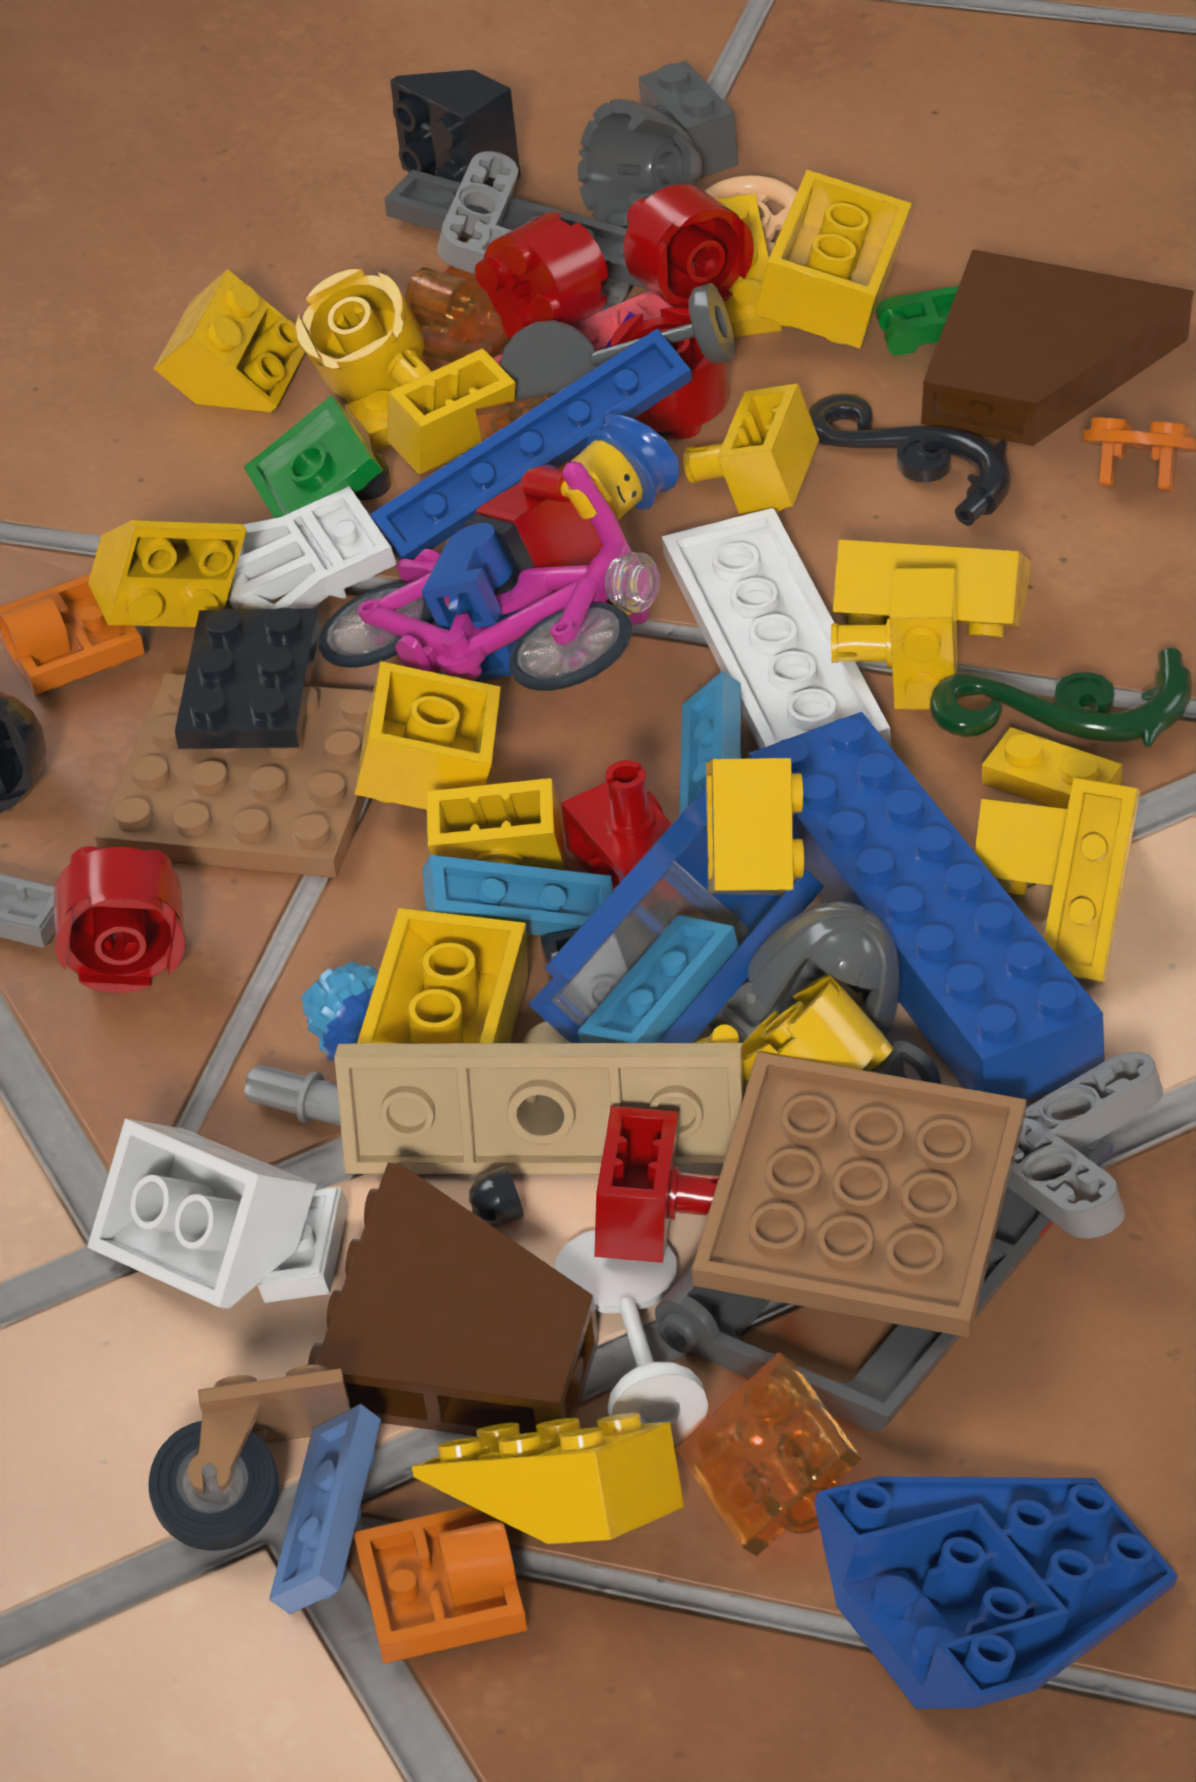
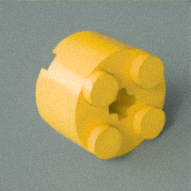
[296,269,425,403]
[742,974,894,1083]

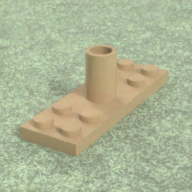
[334,1022,744,1175]

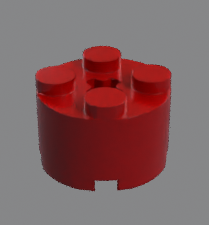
[623,184,754,309]
[474,211,608,339]
[611,307,729,439]
[54,846,185,993]

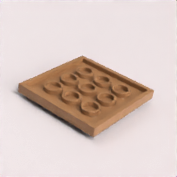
[95,673,373,878]
[692,1052,1026,1338]

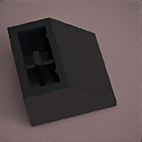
[390,70,521,187]

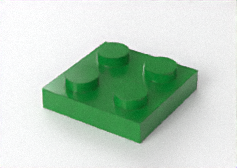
[244,395,383,518]

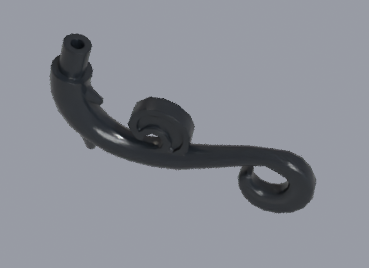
[809,394,1011,526]

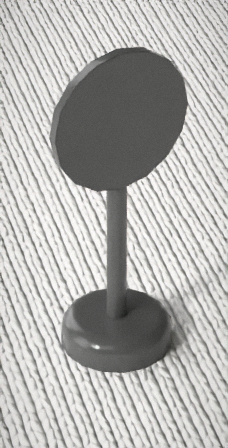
[500,283,735,414]

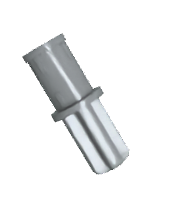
[244,1065,341,1126]

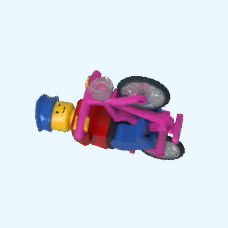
[319,413,679,691]

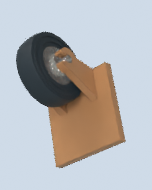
[148,1365,351,1551]

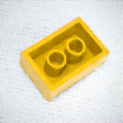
[754,169,912,349]

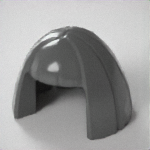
[578,99,703,228]
[747,901,901,1037]

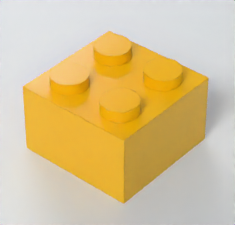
[354,661,501,810]

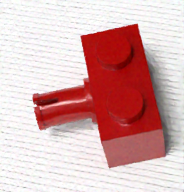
[561,760,680,919]
[594,1106,720,1263]

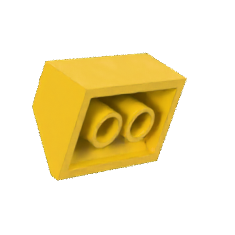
[833,539,1032,638]
[357,908,528,1044]

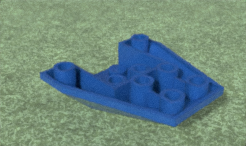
[814,1476,1178,1709]

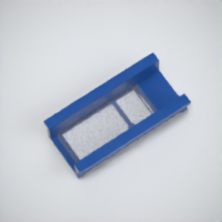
[528,787,824,1043]

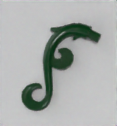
[929,648,1192,747]

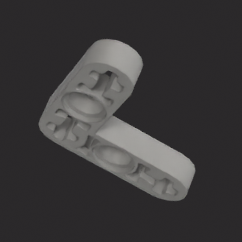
[437,151,518,274]
[1008,1052,1163,1239]

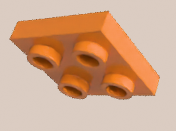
[0,573,145,695]
[353,1506,527,1664]

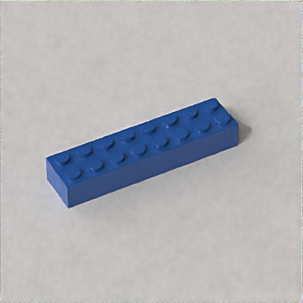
[749,712,1105,1102]

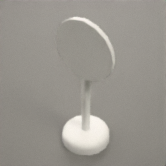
[555,1230,709,1445]

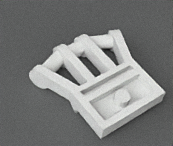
[228,486,397,610]

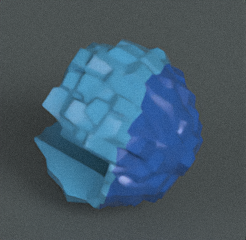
[301,962,379,1061]

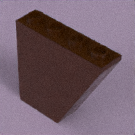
[921,249,1194,446]
[308,1162,599,1436]

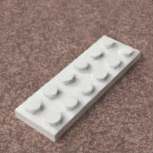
[661,508,891,749]

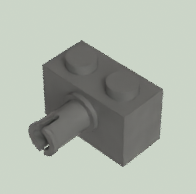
[638,61,738,179]

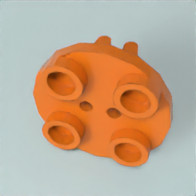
[1081,417,1196,491]

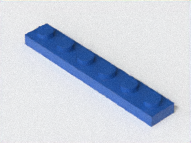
[370,329,692,561]

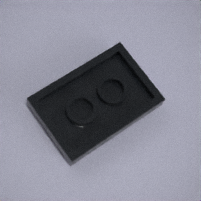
[175,607,320,749]

